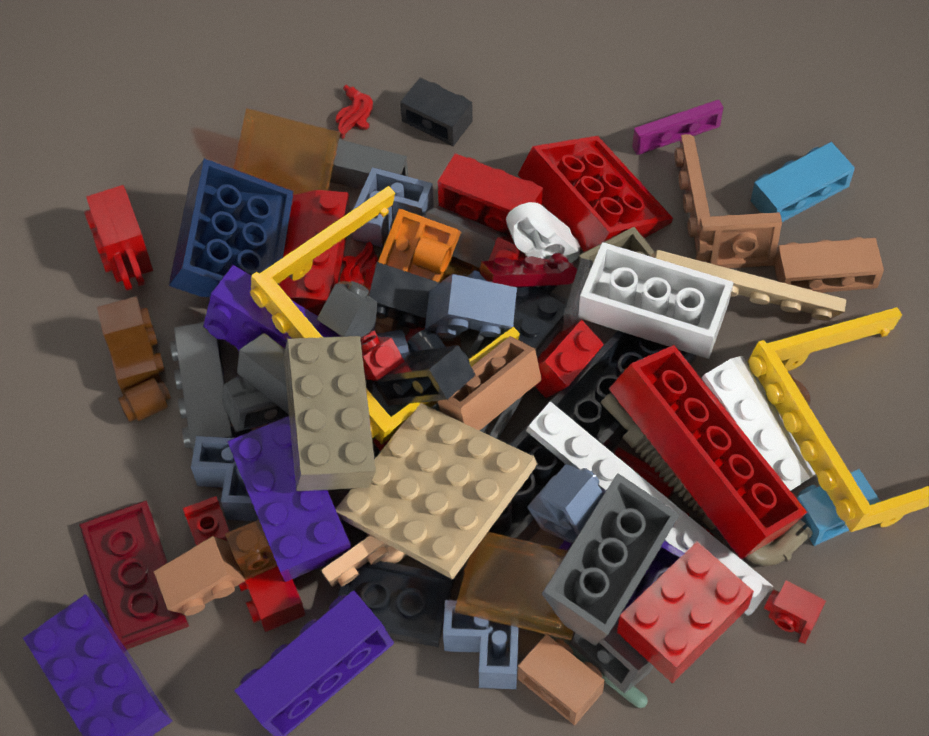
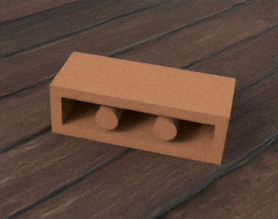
[774,237,884,293]
[438,336,541,431]

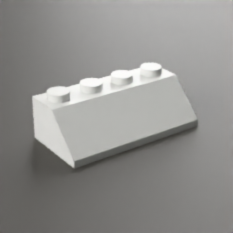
[701,356,815,491]

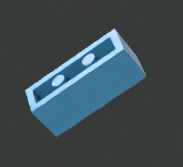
[750,142,855,222]

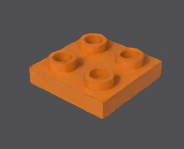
[378,208,461,283]

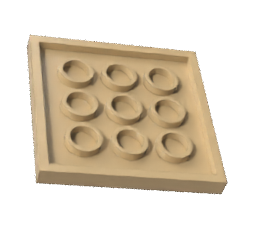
[335,403,537,579]

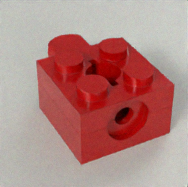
[84,185,153,291]

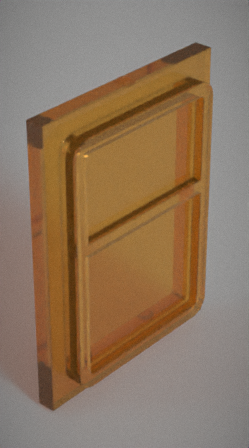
[234,108,341,195]
[455,532,573,640]

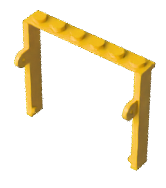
[250,186,520,444]
[747,307,929,532]

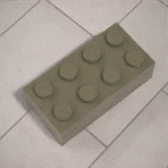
[284,336,376,491]

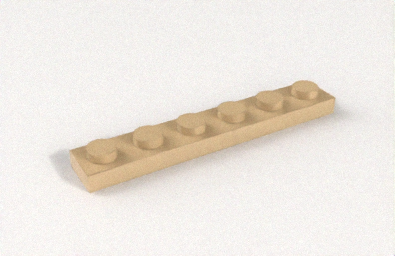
[650,250,847,321]

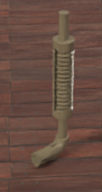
[601,393,813,567]

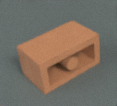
[154,536,246,616]
[517,634,605,725]

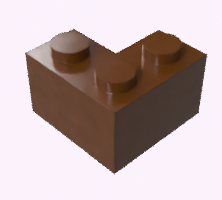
[97,296,165,395]

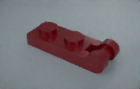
[480,253,579,287]

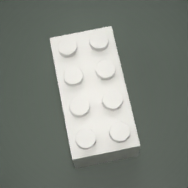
[578,242,734,359]

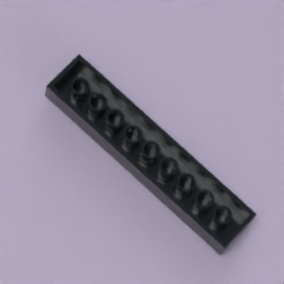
[455,330,697,596]

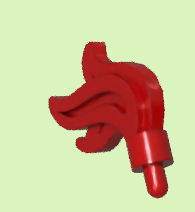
[335,85,373,139]
[340,242,379,285]

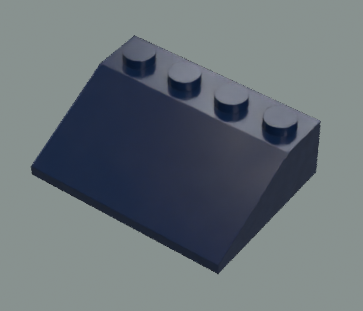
[169,158,294,297]

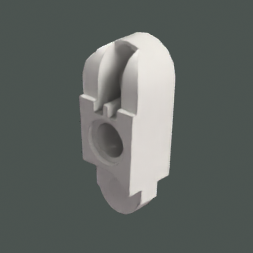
[506,202,581,263]

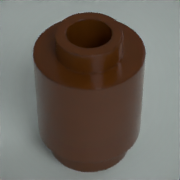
[117,377,171,422]

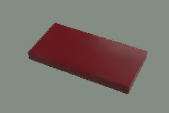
[79,500,189,649]

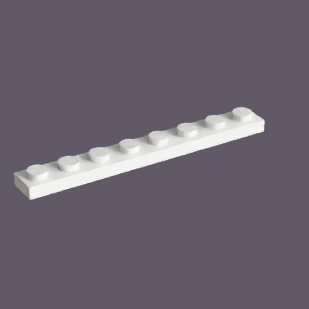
[526,402,773,616]

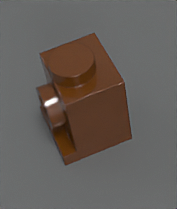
[225,520,278,580]

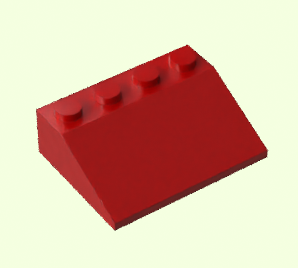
[517,136,674,253]
[279,190,351,316]

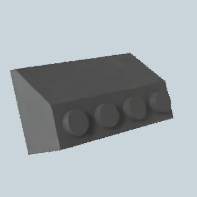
[542,473,680,646]

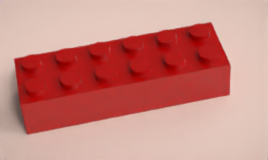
[609,345,808,560]

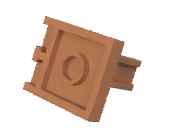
[674,134,782,268]

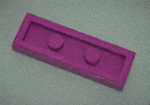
[632,99,724,155]

